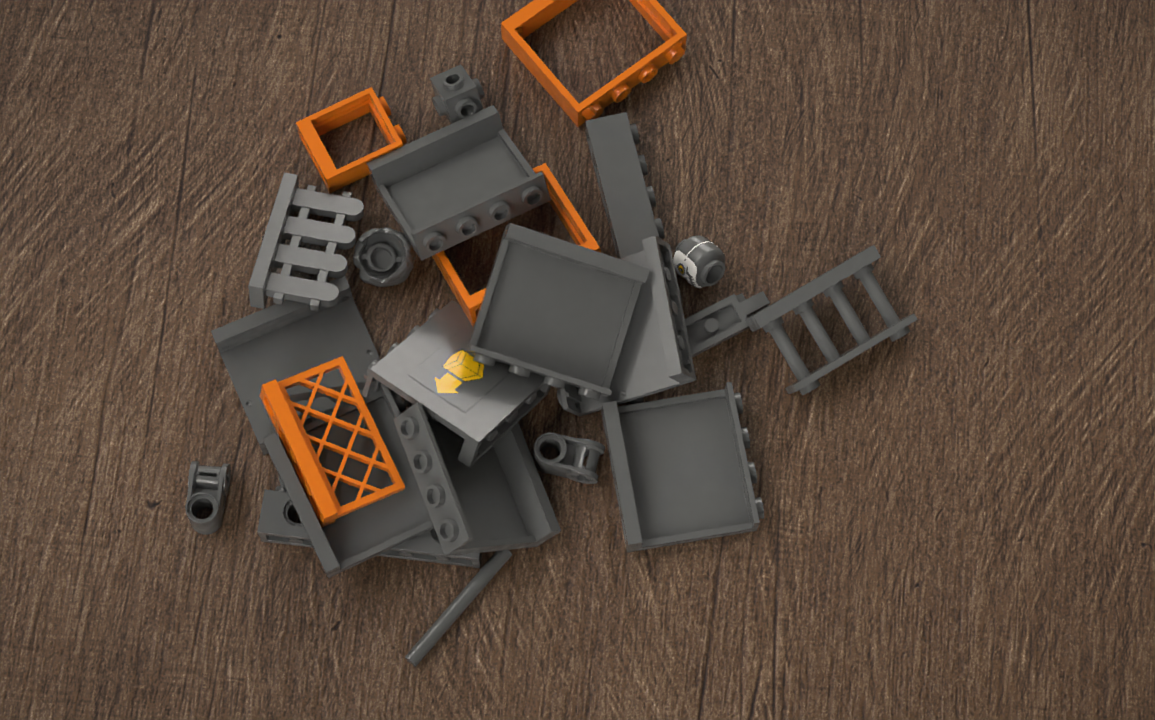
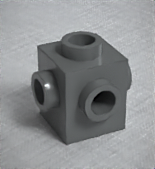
[430,64,485,124]

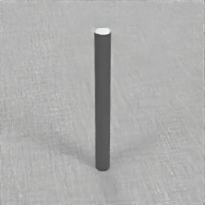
[405,550,512,667]

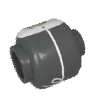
[673,235,725,288]

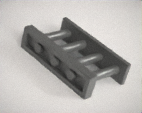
[745,245,918,396]

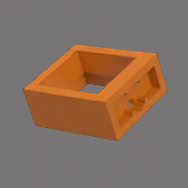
[296,87,407,193]

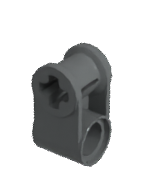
[533,432,605,484]
[185,461,231,535]

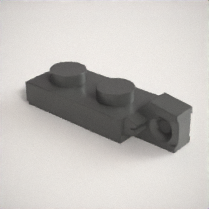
[685,291,770,358]

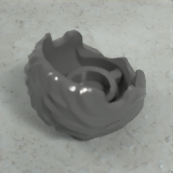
[352,227,416,287]

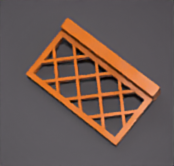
[260,356,405,527]

